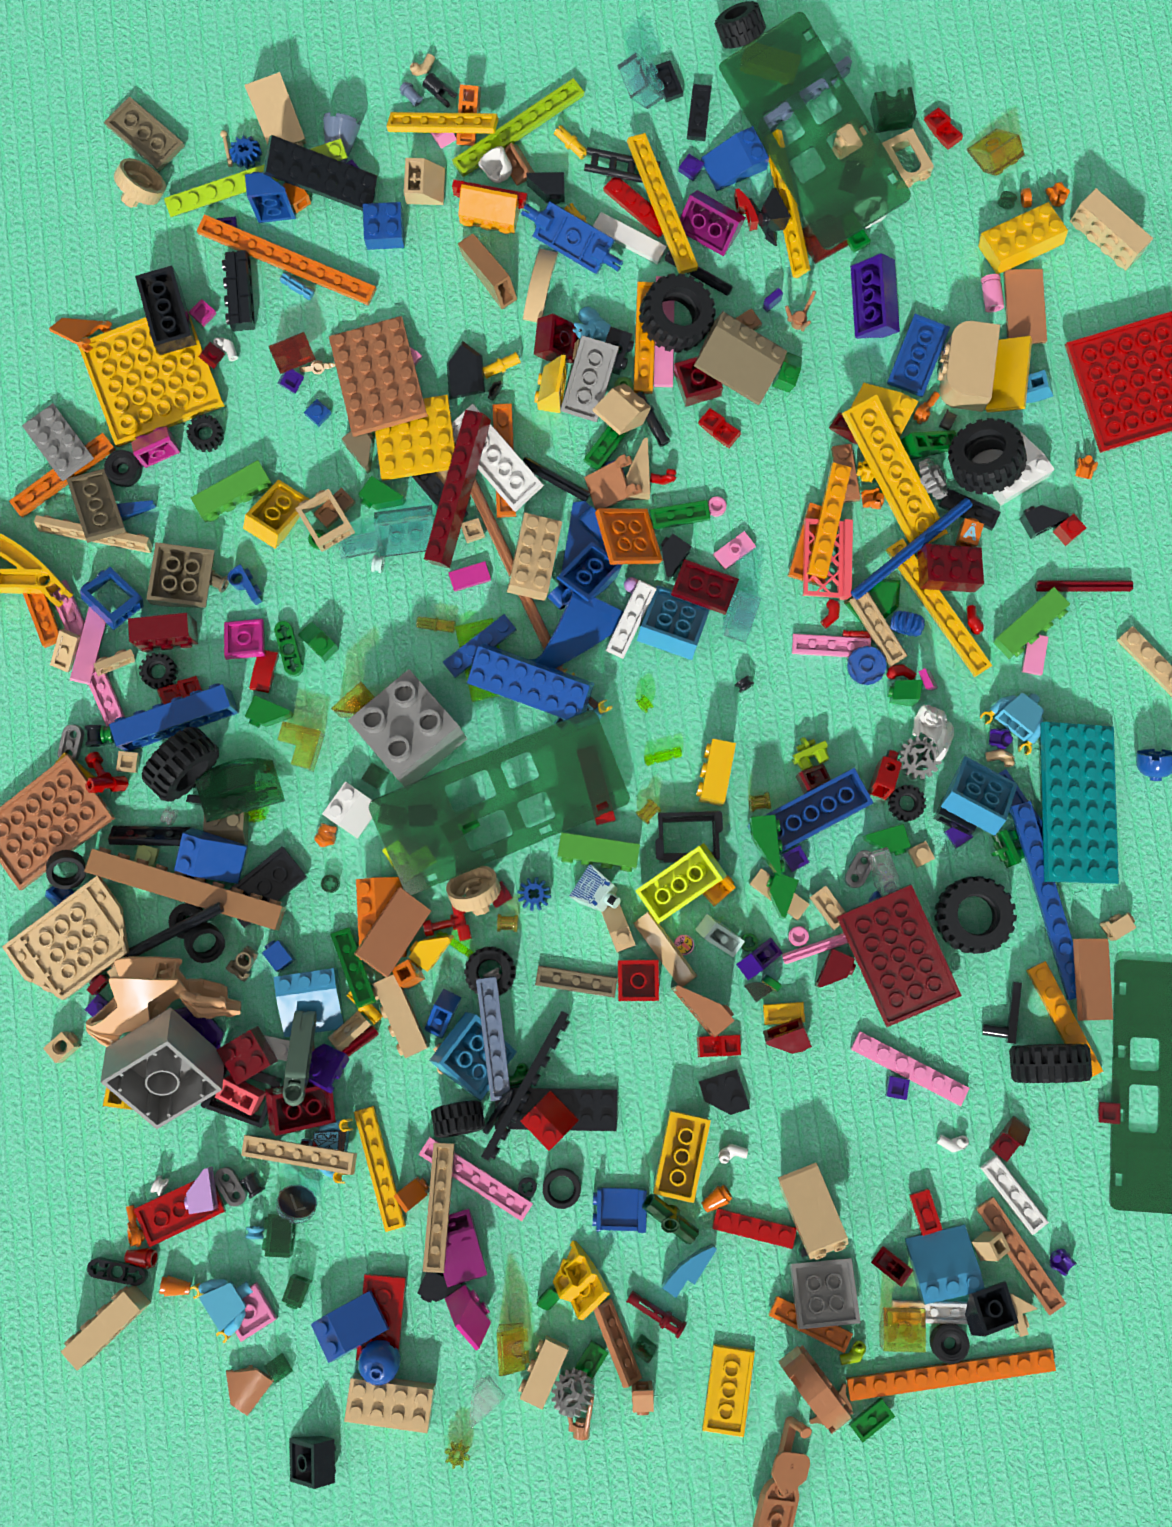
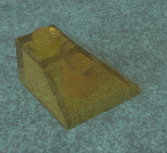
[331,682,375,718]

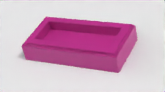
[448,561,491,592]
[918,668,938,691]

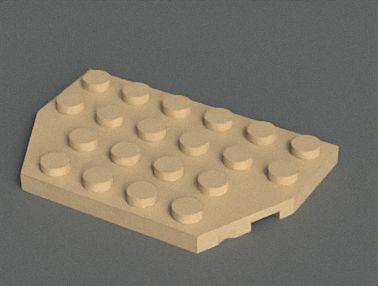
[2,876,129,1000]

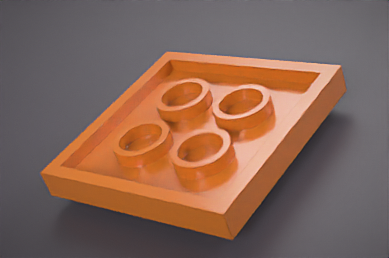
[595,508,663,565]

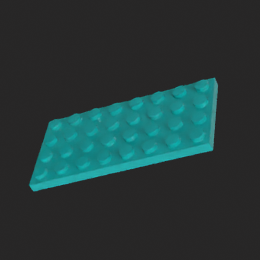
[1040,722,1119,884]

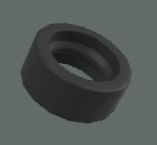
[46,850,86,889]
[184,922,225,963]
[543,1168,581,1209]

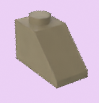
[341,431,374,474]

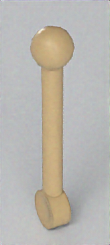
[220,130,232,167]

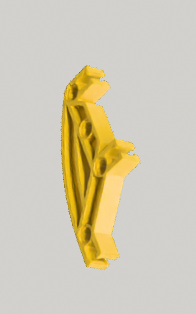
[0,534,73,608]

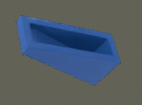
[117,500,156,522]

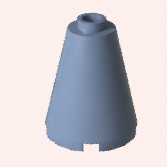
[323,112,361,163]

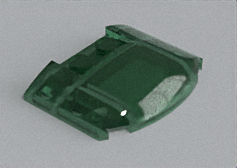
[195,758,285,823]

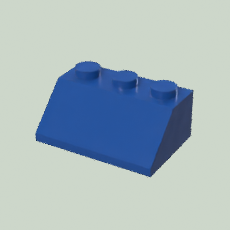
[245,172,296,223]

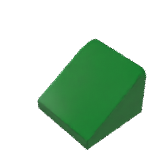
[537,1285,560,1311]

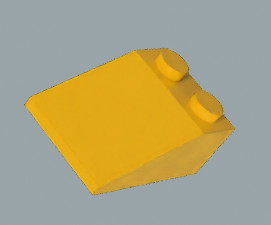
[534,355,567,413]
[851,383,919,438]
[243,479,310,549]

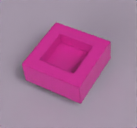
[189,299,217,327]

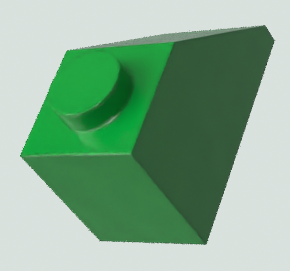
[772,352,802,393]
[358,476,405,510]
[298,621,339,662]
[887,680,923,707]
[245,695,294,728]
[863,824,911,856]
[766,874,799,919]

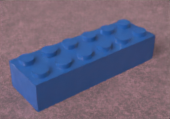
[467,644,595,724]
[109,683,239,752]
[747,768,874,854]

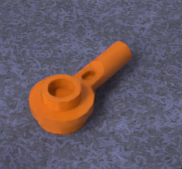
[913,392,940,424]
[126,1205,144,1247]

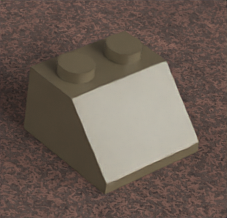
[203,810,249,853]

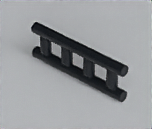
[584,147,661,183]

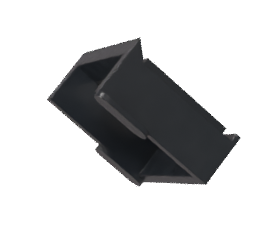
[655,811,723,863]
[201,1064,282,1128]

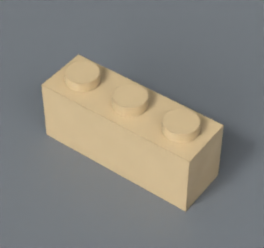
[518,1335,569,1410]

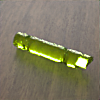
[436,931,475,958]

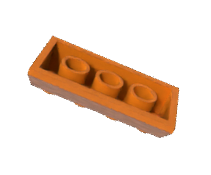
[356,877,407,960]

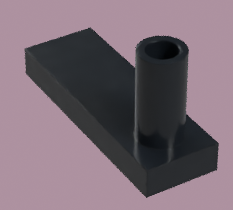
[982,982,1022,1044]

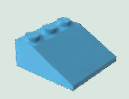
[637,585,710,660]
[941,756,1018,836]
[274,968,344,1037]
[429,1012,517,1101]
[905,1224,985,1305]

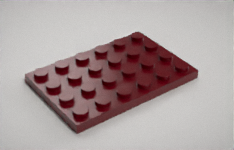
[836,884,962,1028]

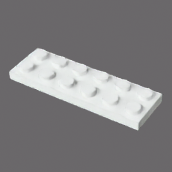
[452,404,544,512]

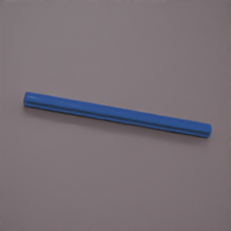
[851,498,973,600]

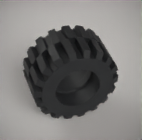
[714,1,766,49]
[464,946,516,996]
[431,1100,485,1138]

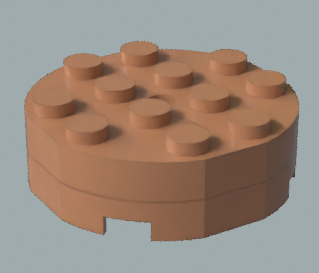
[778,1345,853,1434]

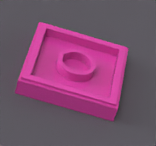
[224,619,265,660]

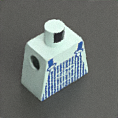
[569,864,621,912]

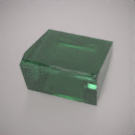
[632,1334,657,1363]

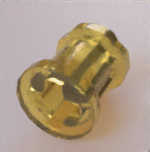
[748,792,771,812]
[635,799,662,825]
[497,914,518,932]

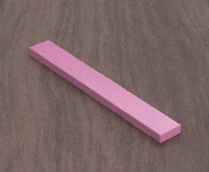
[53,580,125,727]

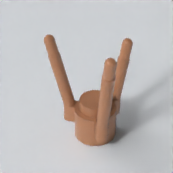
[785,290,816,331]
[567,1397,594,1441]

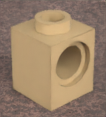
[43,1031,81,1063]

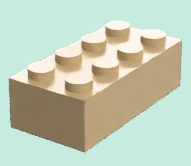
[1070,188,1153,271]
[507,512,562,601]
[61,1286,151,1371]
[344,1373,436,1433]

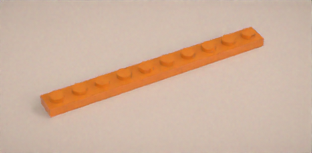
[197,214,376,306]
[846,1348,1056,1401]

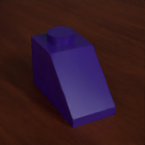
[736,938,783,980]

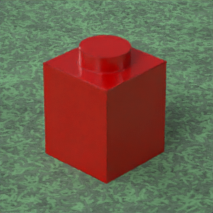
[1053,514,1086,546]

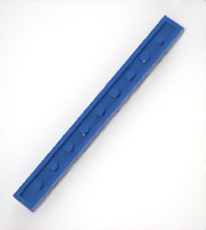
[1010,801,1076,1000]

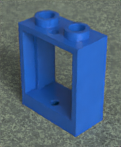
[80,567,144,630]

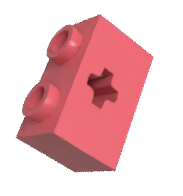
[215,1075,266,1116]

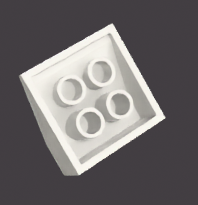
[972,430,1055,506]

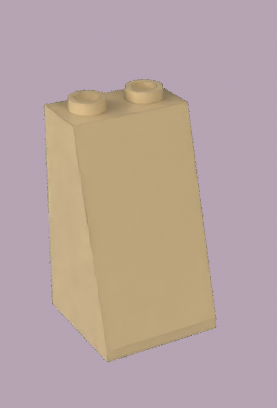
[245,72,306,147]
[778,1163,849,1260]

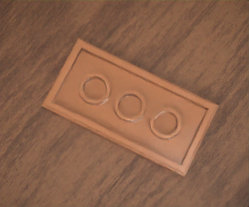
[1003,269,1047,344]
[354,887,431,977]
[1073,939,1113,1021]

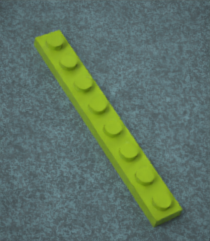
[452,78,584,177]

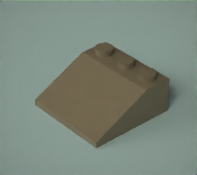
[147,542,215,608]

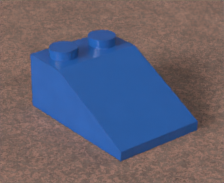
[701,126,769,192]
[557,541,622,602]
[174,828,248,884]
[311,1291,389,1363]

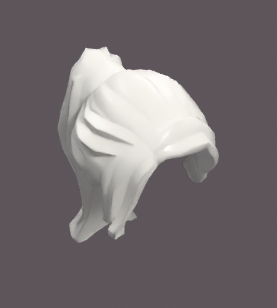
[912,705,954,761]

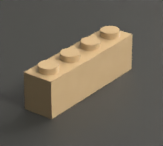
[372,974,429,1058]

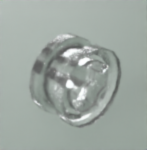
[160,806,178,826]

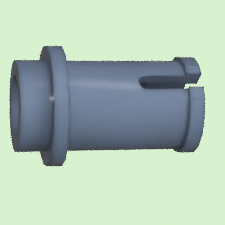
[399,82,423,107]

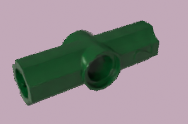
[642,1193,699,1244]

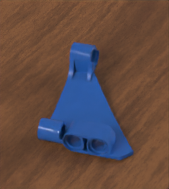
[547,501,607,610]
[529,588,624,669]

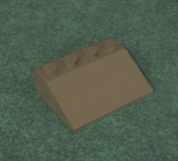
[694,311,787,405]

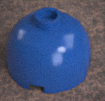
[1136,749,1172,781]
[358,1340,401,1386]

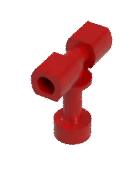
[85,752,129,793]
[423,906,472,941]

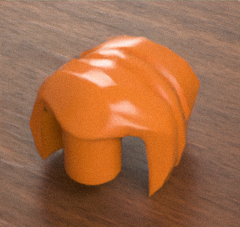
[1045,182,1070,207]
[1075,455,1098,479]
[861,487,885,510]
[314,823,337,847]

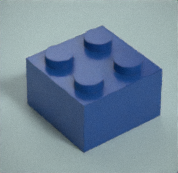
[363,202,404,250]

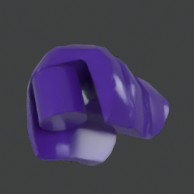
[988,728,1013,749]
[1050,1248,1077,1276]

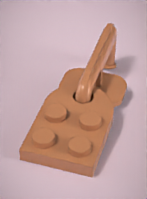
[753,1416,812,1527]

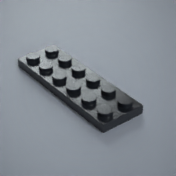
[263,135,377,211]
[495,1088,617,1131]

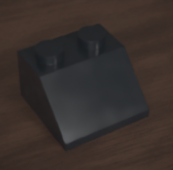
[965,1281,1019,1336]
[289,1436,336,1489]

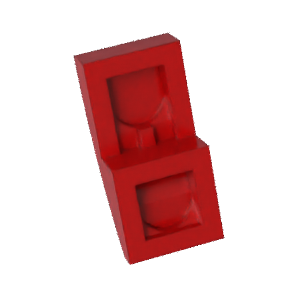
[924,107,963,150]
[734,188,759,231]
[698,408,741,448]
[249,650,279,693]
[157,676,202,705]
[697,1035,741,1057]

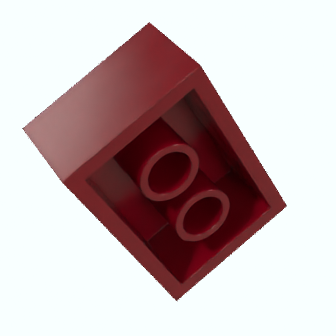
[917,544,984,593]
[128,613,198,652]
[265,1082,336,1136]

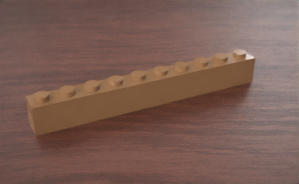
[84,847,286,931]

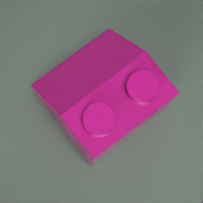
[131,426,180,468]
[445,1285,491,1351]

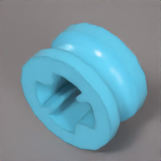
[245,1226,265,1239]

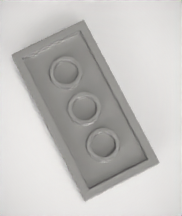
[560,336,619,422]
[22,403,94,481]

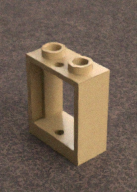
[295,489,355,552]

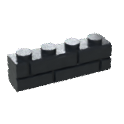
[222,250,255,332]

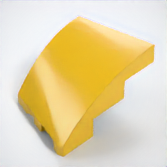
[553,1240,610,1320]

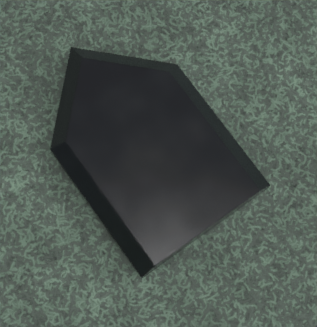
[447,341,485,400]

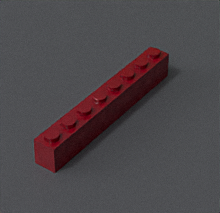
[424,410,491,568]

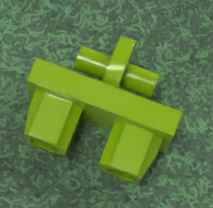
[792,737,829,771]

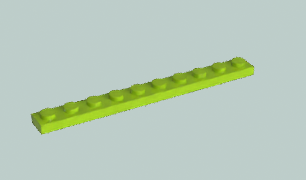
[164,139,348,217]

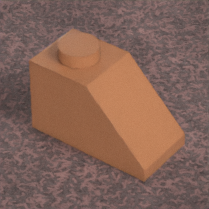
[631,1381,654,1416]

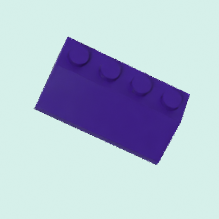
[850,253,900,339]

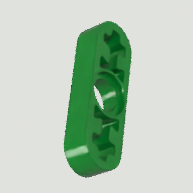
[274,621,303,677]

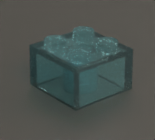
[617,53,666,109]
[722,590,761,643]

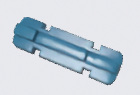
[280,273,314,300]

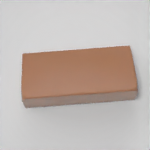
[504,143,535,186]

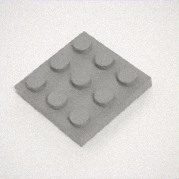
[790,1258,861,1329]

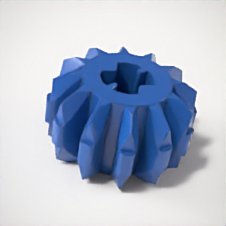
[229,134,262,170]
[890,611,925,637]
[517,877,551,911]

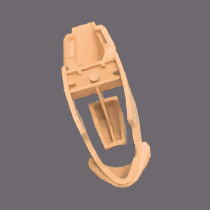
[86,957,242,1047]

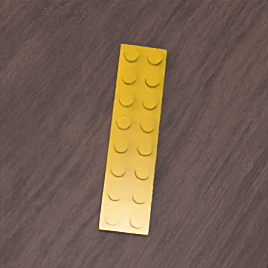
[842,394,948,544]

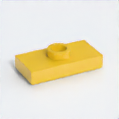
[763,1002,805,1025]

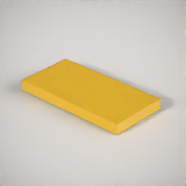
[985,336,1032,413]
[702,1343,755,1437]

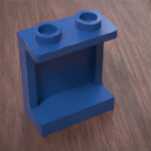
[592,1187,647,1233]

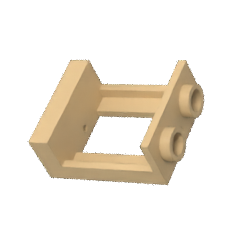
[876,128,934,191]

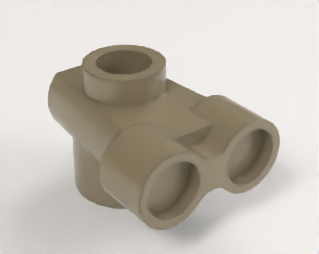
[226,946,259,982]

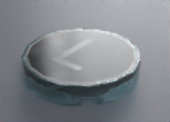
[275,1185,318,1223]

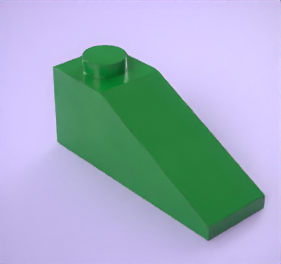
[900,430,957,459]

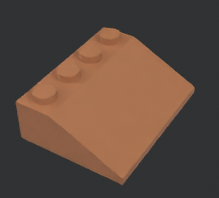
[671,985,735,1037]

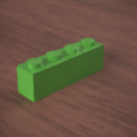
[190,460,273,522]
[993,587,1070,659]
[557,832,640,872]

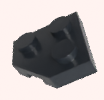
[698,1069,750,1115]

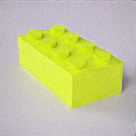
[635,843,727,924]

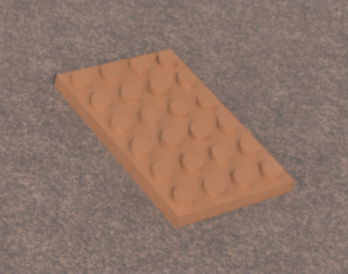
[329,316,428,437]
[0,755,115,890]

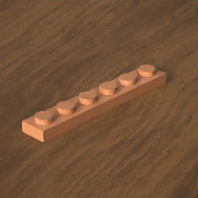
[976,1197,1066,1315]

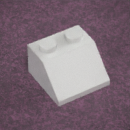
[322,782,380,839]

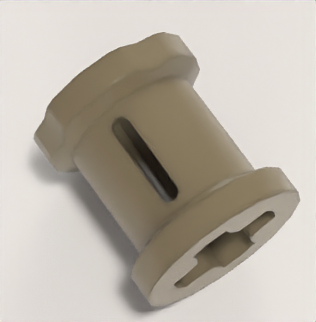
[210,569,229,593]

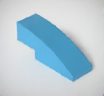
[662,1244,717,1298]

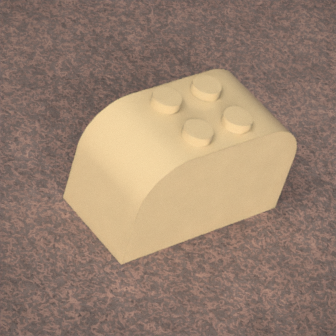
[937,321,1000,412]

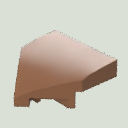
[226,1365,273,1416]

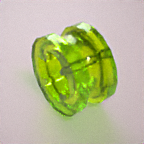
[635,694,654,713]
[247,809,267,823]

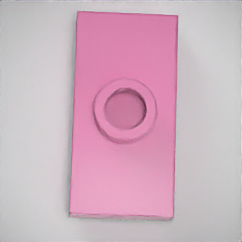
[713,531,756,570]

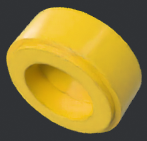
[117,414,138,434]

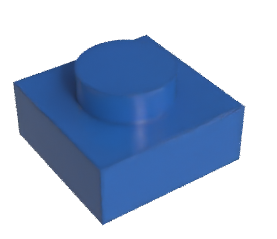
[304,399,332,427]

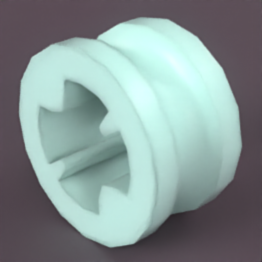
[371,555,385,573]

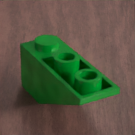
[749,815,785,877]

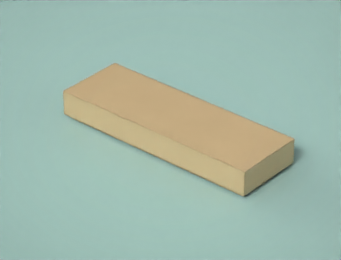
[749,868,810,920]

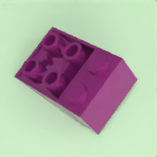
[443,1209,487,1288]

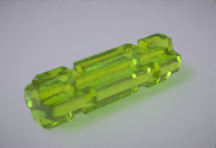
[644,746,682,766]

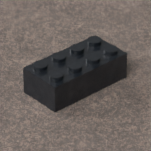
[135,266,197,355]

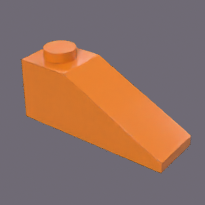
[456,84,481,146]

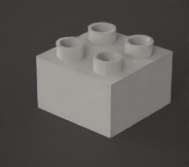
[347,669,467,790]
[100,1008,224,1129]

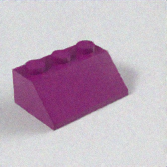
[680,190,746,256]

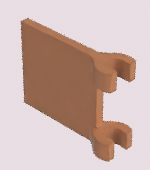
[584,454,643,510]

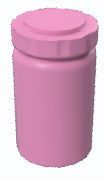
[981,274,1004,313]

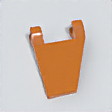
[49,318,113,352]

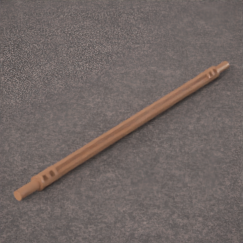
[455,444,564,671]

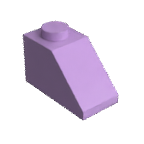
[184,1166,218,1214]

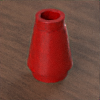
[124,1248,158,1269]

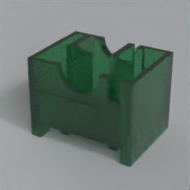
[870,87,917,133]

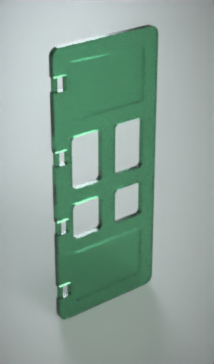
[719,12,911,250]
[369,710,630,895]
[1109,959,1172,1214]

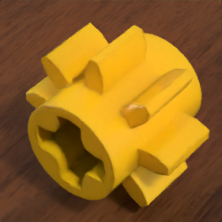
[856,459,875,483]

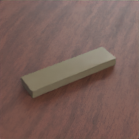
[535,965,617,998]

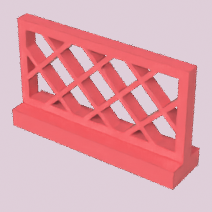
[803,518,853,600]

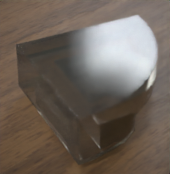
[744,982,773,1002]

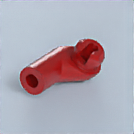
[650,469,677,485]
[820,599,840,629]
[966,605,984,635]
[886,664,917,680]

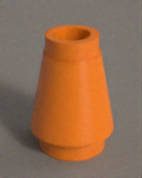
[701,1185,733,1213]
[159,1275,191,1297]

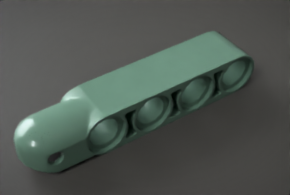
[283,1010,317,1106]

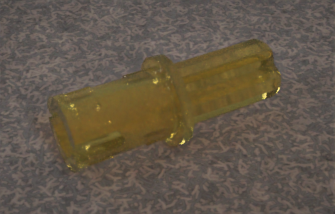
[416,616,456,633]

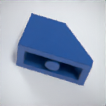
[424,989,462,1038]

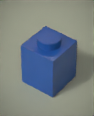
[262,940,296,972]

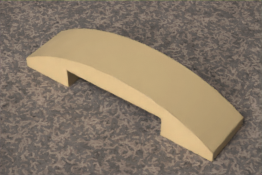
[523,249,558,323]

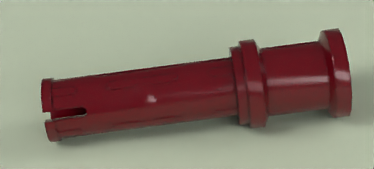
[626,1290,687,1339]

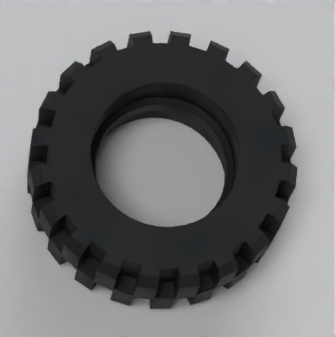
[639,273,716,353]
[948,418,1027,494]
[142,727,219,802]
[934,876,1017,954]
[1009,1044,1092,1083]

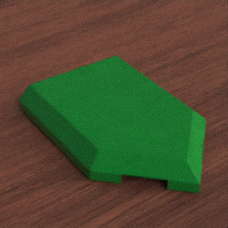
[844,579,900,627]

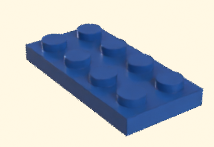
[887,314,950,397]

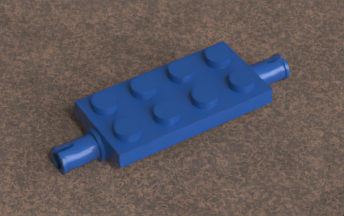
[521,201,624,274]

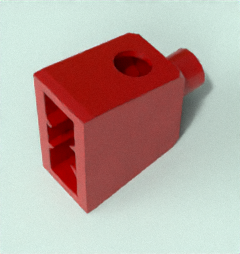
[868,750,902,800]

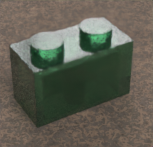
[262,1211,296,1258]

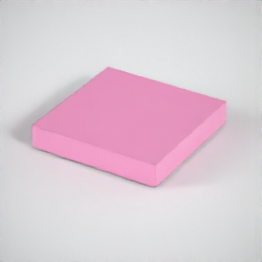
[235,1282,278,1342]

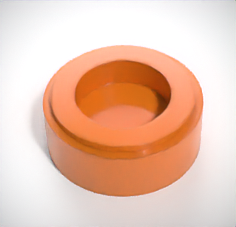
[1021,188,1032,208]

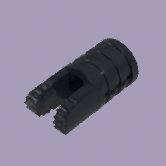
[422,73,457,108]

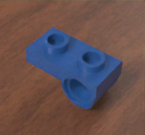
[228,564,262,605]

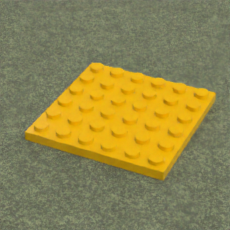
[78,309,224,447]

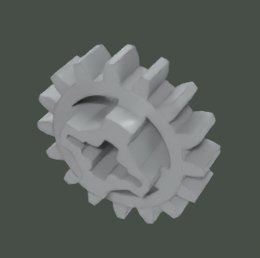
[919,458,948,500]
[898,736,942,780]
[551,1368,595,1418]

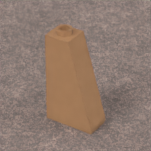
[458,234,517,309]

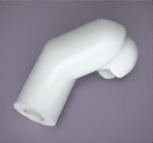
[213,337,238,361]
[936,1134,969,1152]
[718,1144,748,1164]

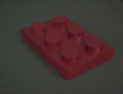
[671,559,739,615]

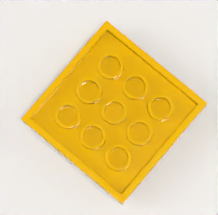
[375,395,455,481]

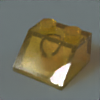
[967,129,1025,176]
[879,1307,926,1352]
[496,1323,530,1376]

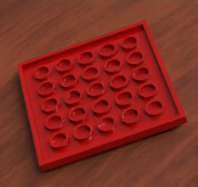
[1065,311,1172,453]

